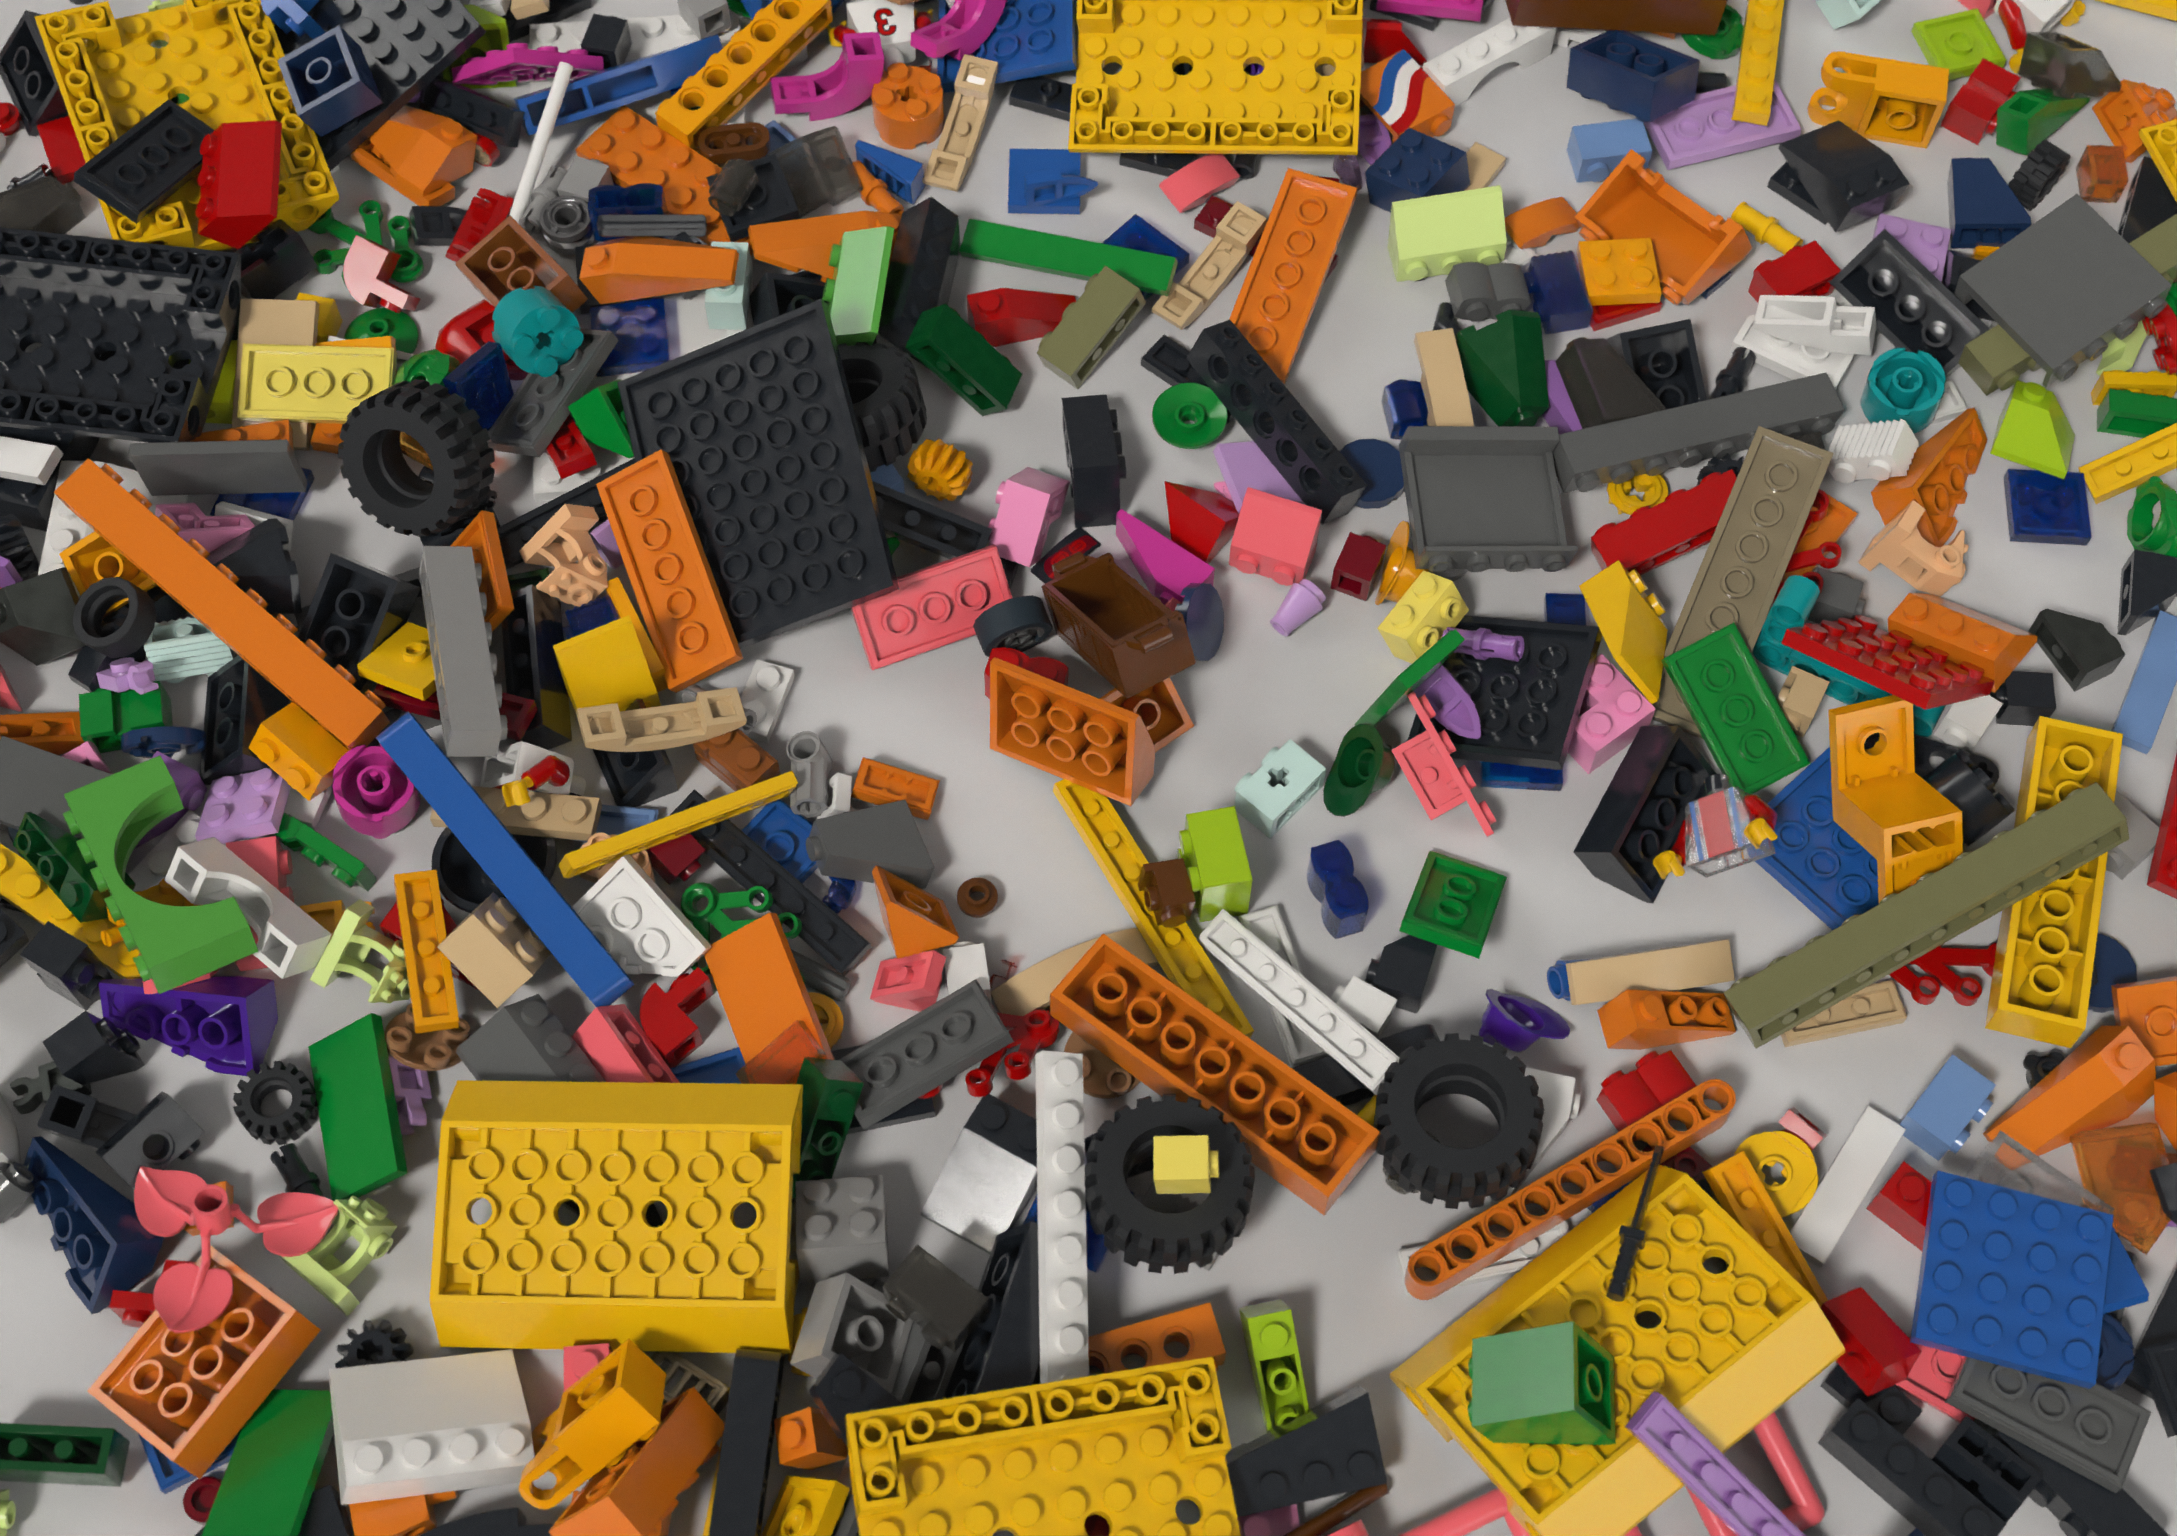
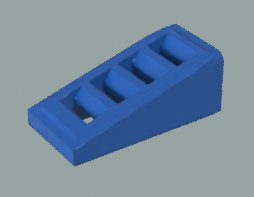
[855,140,925,205]

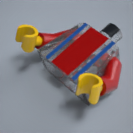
[1653,774,1778,879]

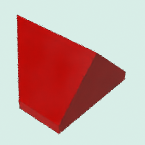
[1362,18,1428,66]
[1165,481,1240,564]

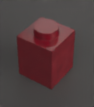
[1330,532,1386,601]
[646,814,705,885]

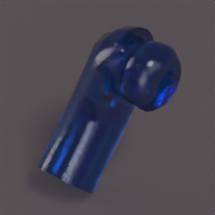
[822,876,857,914]

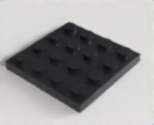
[1407,615,1603,770]

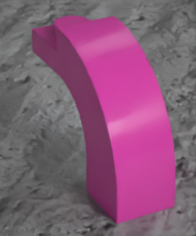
[910,0,1007,61]
[770,32,884,122]

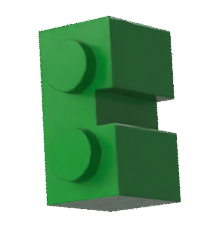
[79,681,173,753]

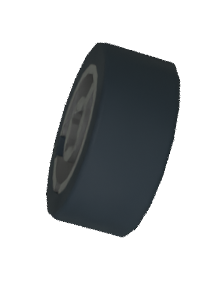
[973,595,1053,657]

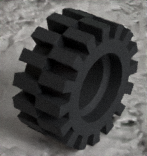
[2008,140,2071,211]
[233,1061,318,1145]

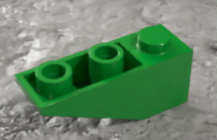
[1996,87,2090,156]

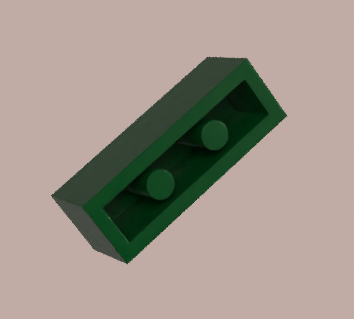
[905,304,1023,416]
[0,1423,130,1487]

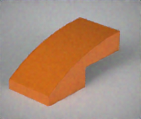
[1505,197,1580,249]

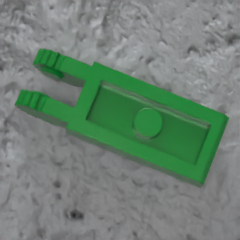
[274,813,377,891]

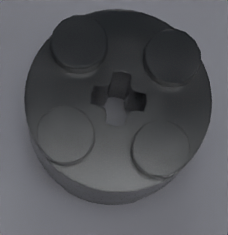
[1923,749,2015,846]

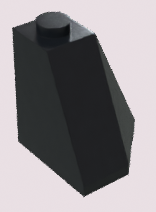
[207,518,302,614]

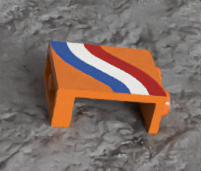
[1360,49,1455,144]

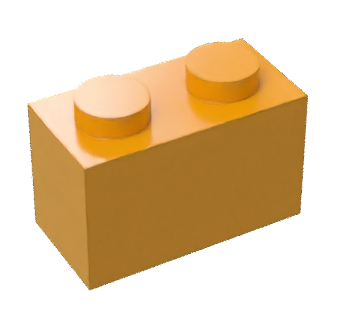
[248,702,349,801]

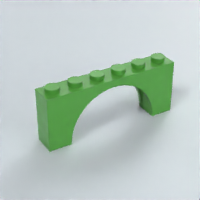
[62,755,258,994]

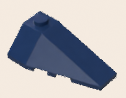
[23,1136,164,1314]

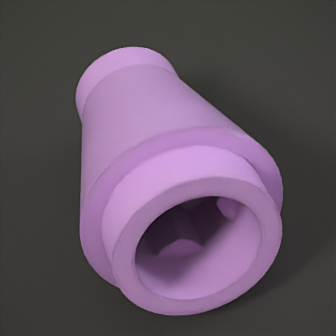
[1270,579,1326,637]

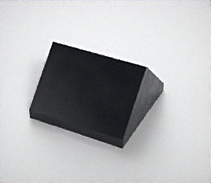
[593,699,678,807]

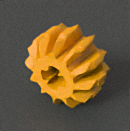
[907,438,973,501]

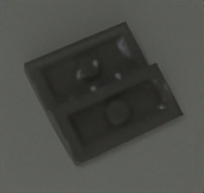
[766,126,864,218]

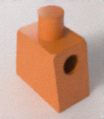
[349,1490,458,1536]

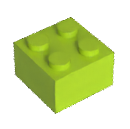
[1177,806,1253,922]

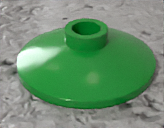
[344,308,419,354]
[1152,383,1227,449]

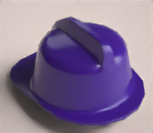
[1479,989,1570,1053]

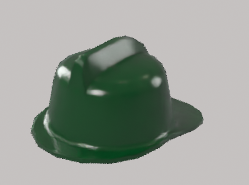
[1323,724,1395,817]

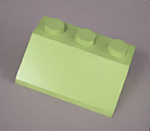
[1387,185,1507,282]

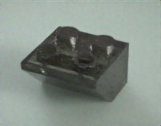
[2018,32,2122,98]

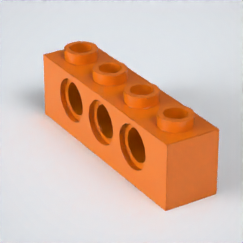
[1088,1302,1226,1374]

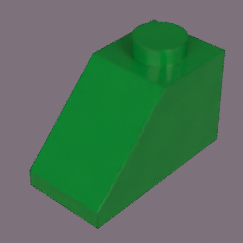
[568,379,634,458]

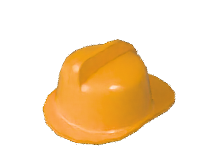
[1375,520,1429,605]

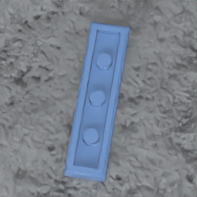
[2111,610,2177,755]

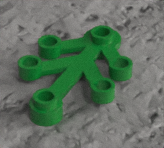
[308,200,424,288]
[680,882,805,984]

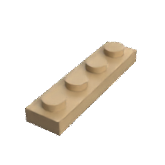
[430,786,602,841]

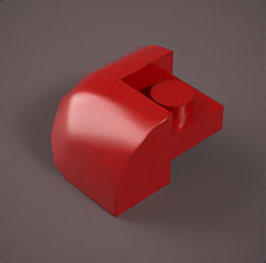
[435,299,510,390]

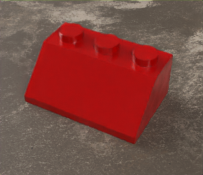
[196,120,282,250]

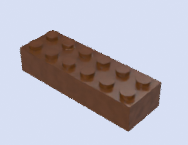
[1505,0,1728,35]

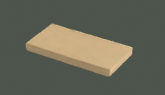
[232,299,319,451]

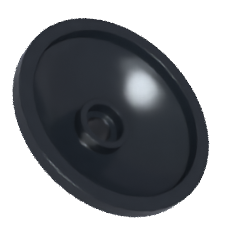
[431,827,557,913]

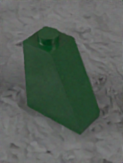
[1455,309,1549,427]

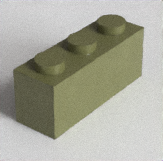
[1036,265,1146,389]

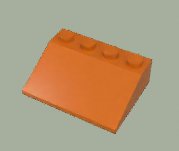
[990,657,1155,806]
[87,1245,321,1479]

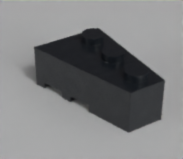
[1062,394,1126,528]

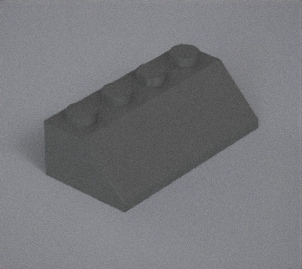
[456,994,606,1082]

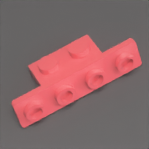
[1391,691,1496,837]

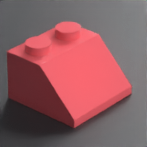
[1229,487,1322,586]

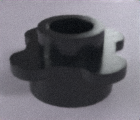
[2023,1052,2065,1090]

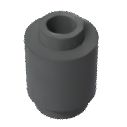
[0,1162,35,1223]

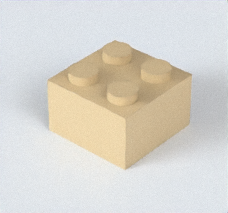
[437,892,551,1008]

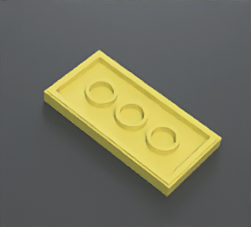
[237,344,397,424]

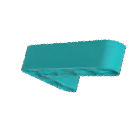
[1752,575,1946,737]

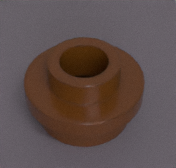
[957,878,998,918]

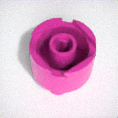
[332,744,421,839]

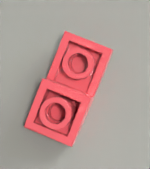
[1159,154,1240,213]

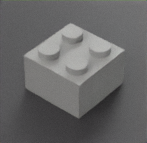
[796,1175,889,1284]
[790,1273,916,1394]

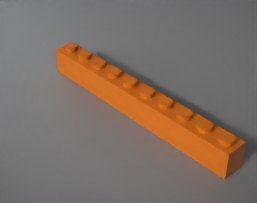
[54,458,390,750]

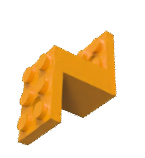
[1828,695,1963,902]

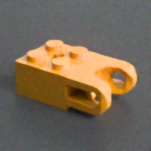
[1807,52,1949,149]
[519,1339,667,1510]

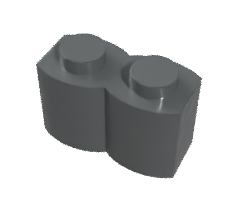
[1445,262,1531,322]

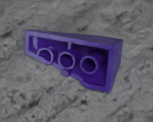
[99,976,278,1076]

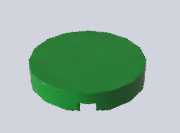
[1680,4,1743,59]

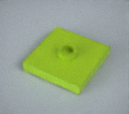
[1911,8,2006,81]

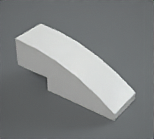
[1754,295,1877,355]

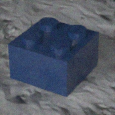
[277,25,382,137]
[1365,128,1470,213]

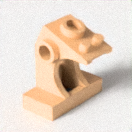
[1858,500,1968,596]
[519,503,608,610]

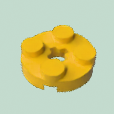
[1734,1131,1818,1218]

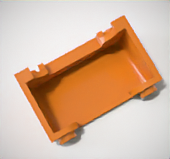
[1574,149,1752,306]

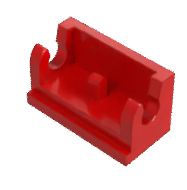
[445,188,514,262]

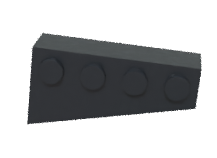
[1225,1385,1387,1517]

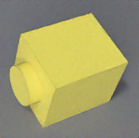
[1153,1135,1219,1194]

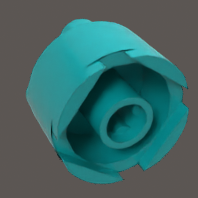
[492,286,584,377]
[1860,348,1946,434]

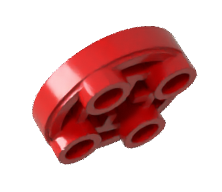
[2142,304,2177,376]

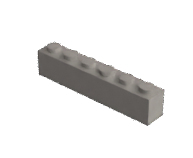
[419,546,507,757]

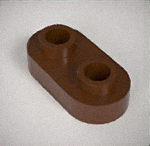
[697,122,771,164]

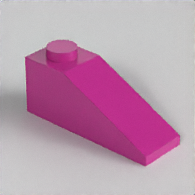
[1116,509,1215,605]

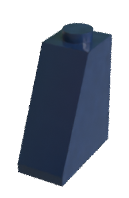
[1947,158,2031,248]

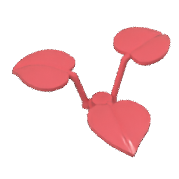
[134,1166,338,1333]

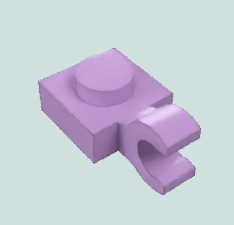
[96,657,159,695]
[388,1056,432,1135]

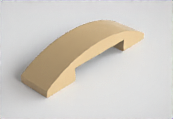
[922,54,999,192]
[1152,201,1267,330]
[576,687,747,752]
[991,928,1158,1016]

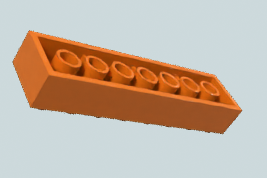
[1050,933,1380,1216]

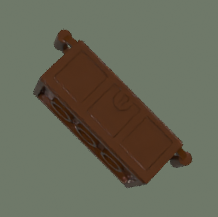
[1041,551,1196,698]

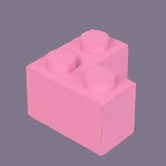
[988,467,1070,567]
[155,503,255,553]
[1568,653,1656,774]

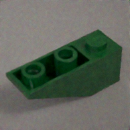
[13,812,136,923]
[792,1057,864,1198]

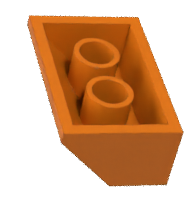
[1887,593,2038,693]

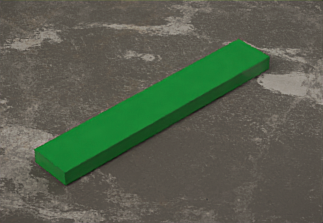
[959,218,1178,296]

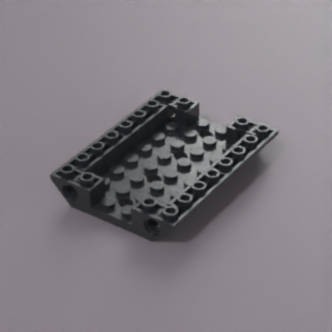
[0,227,241,443]

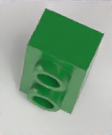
[2097,389,2177,438]

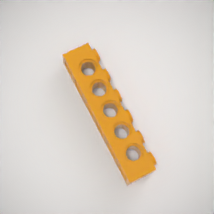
[655,0,833,152]

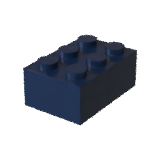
[1566,30,1700,122]

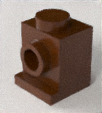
[1137,858,1196,928]

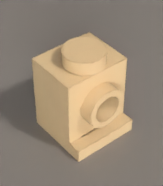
[1776,666,1830,737]

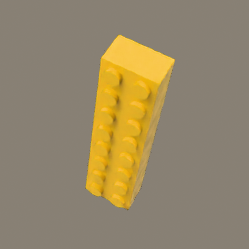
[1985,716,2123,1048]

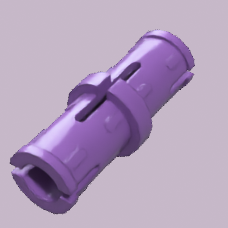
[1442,627,1524,662]

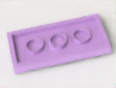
[1644,78,1802,170]

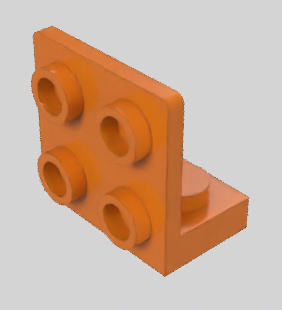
[2092,79,2177,163]

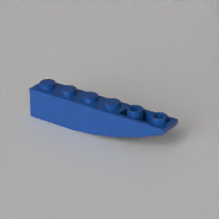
[514,34,723,136]

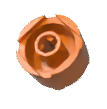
[871,62,944,150]

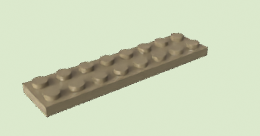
[1652,426,1834,739]

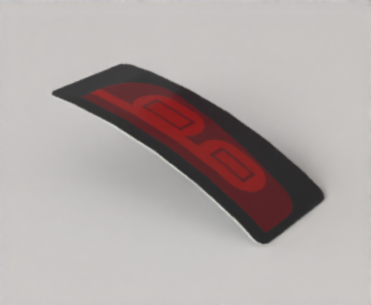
[1031,527,1101,584]

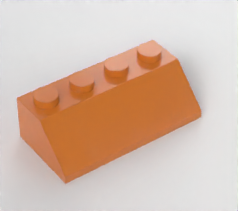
[548,1386,725,1536]

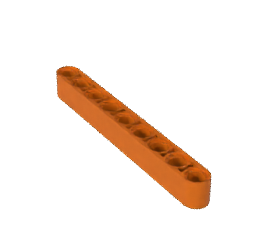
[1405,1079,1736,1300]

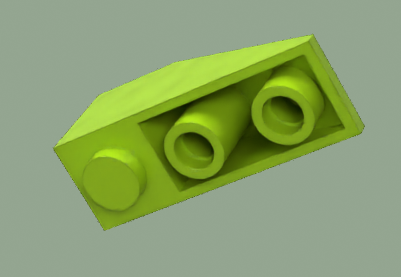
[1239,1299,1309,1433]

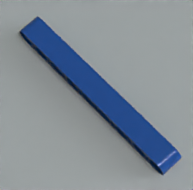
[376,711,635,1007]

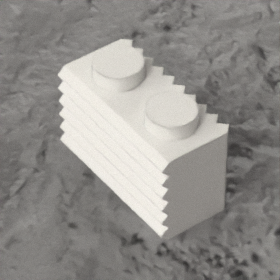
[1828,419,1919,483]

